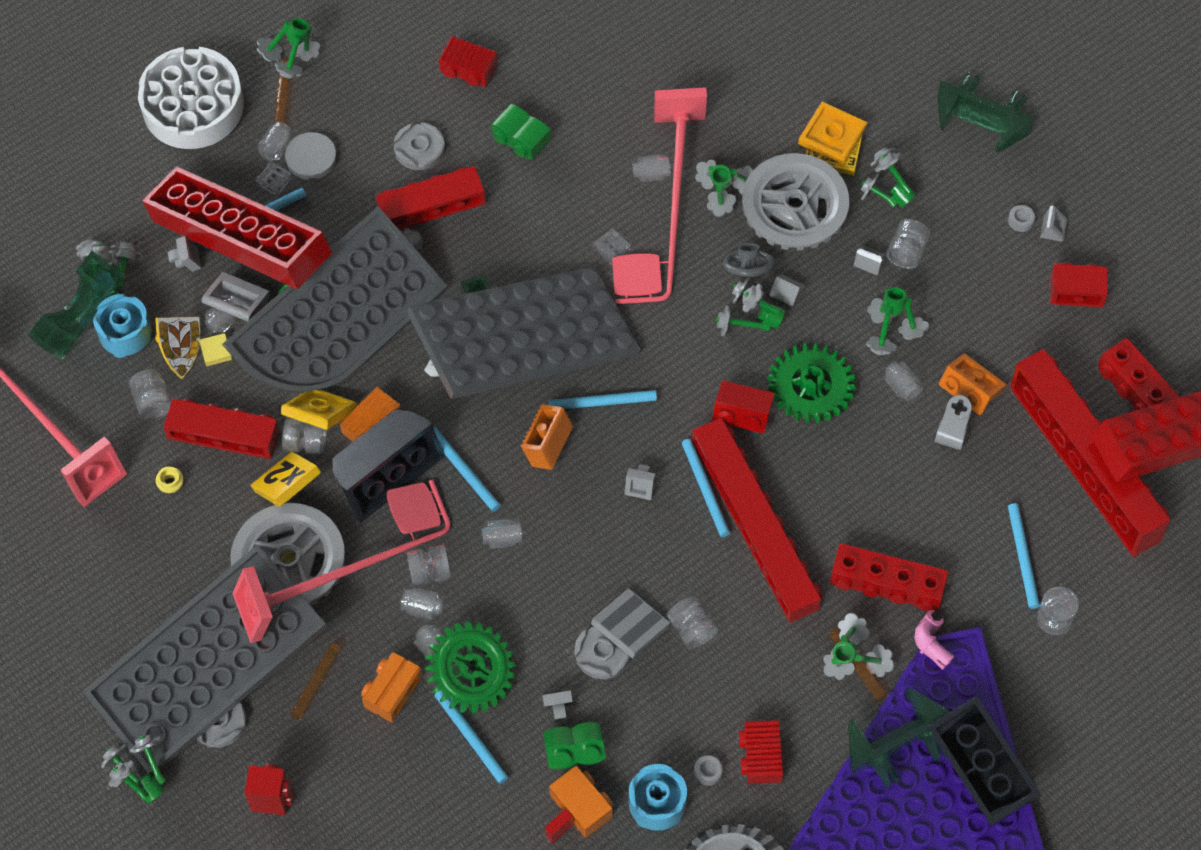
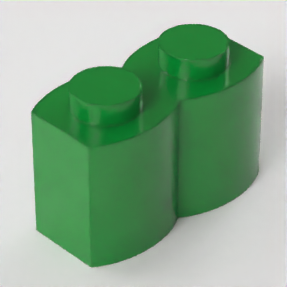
[491,104,551,160]
[543,722,606,769]

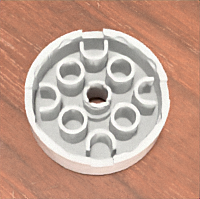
[138,47,244,149]

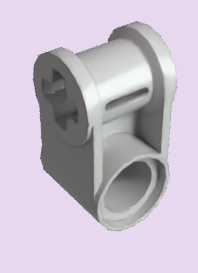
[935,395,972,450]

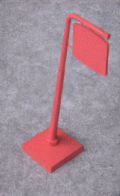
[612,87,707,304]
[0,368,127,507]
[232,480,451,643]

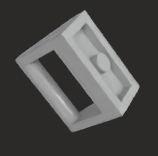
[201,272,269,321]

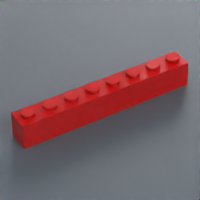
[692,417,823,623]

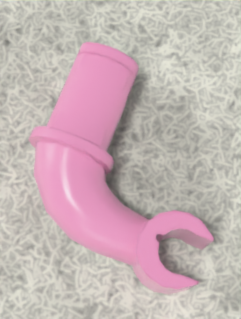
[914,610,955,670]

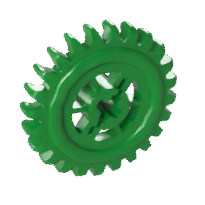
[768,342,856,424]
[424,621,516,714]

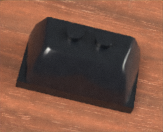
[332,410,445,523]
[928,696,1042,827]

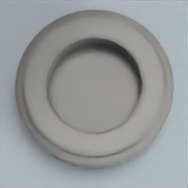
[1008,205,1035,232]
[694,755,723,786]

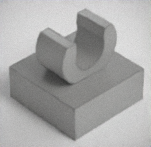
[168,236,201,272]
[624,464,655,500]
[542,690,573,719]

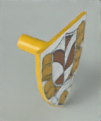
[155,317,200,379]

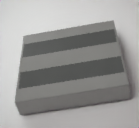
[591,588,670,659]

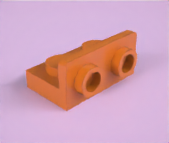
[939,353,1007,415]

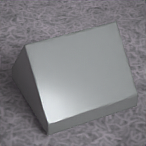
[1040,205,1067,241]
[854,246,887,276]
[770,274,805,307]

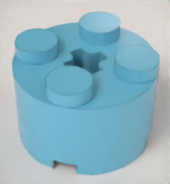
[93,294,152,358]
[629,764,687,831]

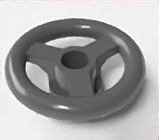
[722,243,775,277]

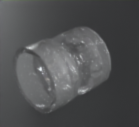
[886,219,931,269]
[128,369,172,420]
[282,416,327,455]
[406,544,451,586]
[1037,587,1079,635]
[667,596,718,649]

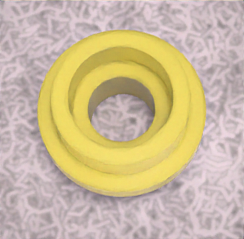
[156,467,184,493]

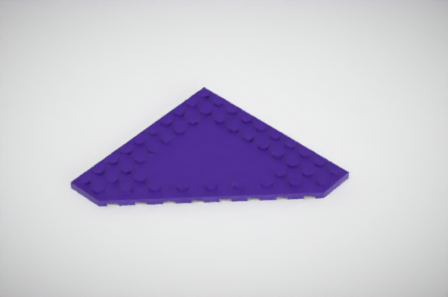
[788,627,1044,850]

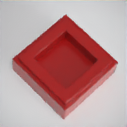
[545,809,574,844]

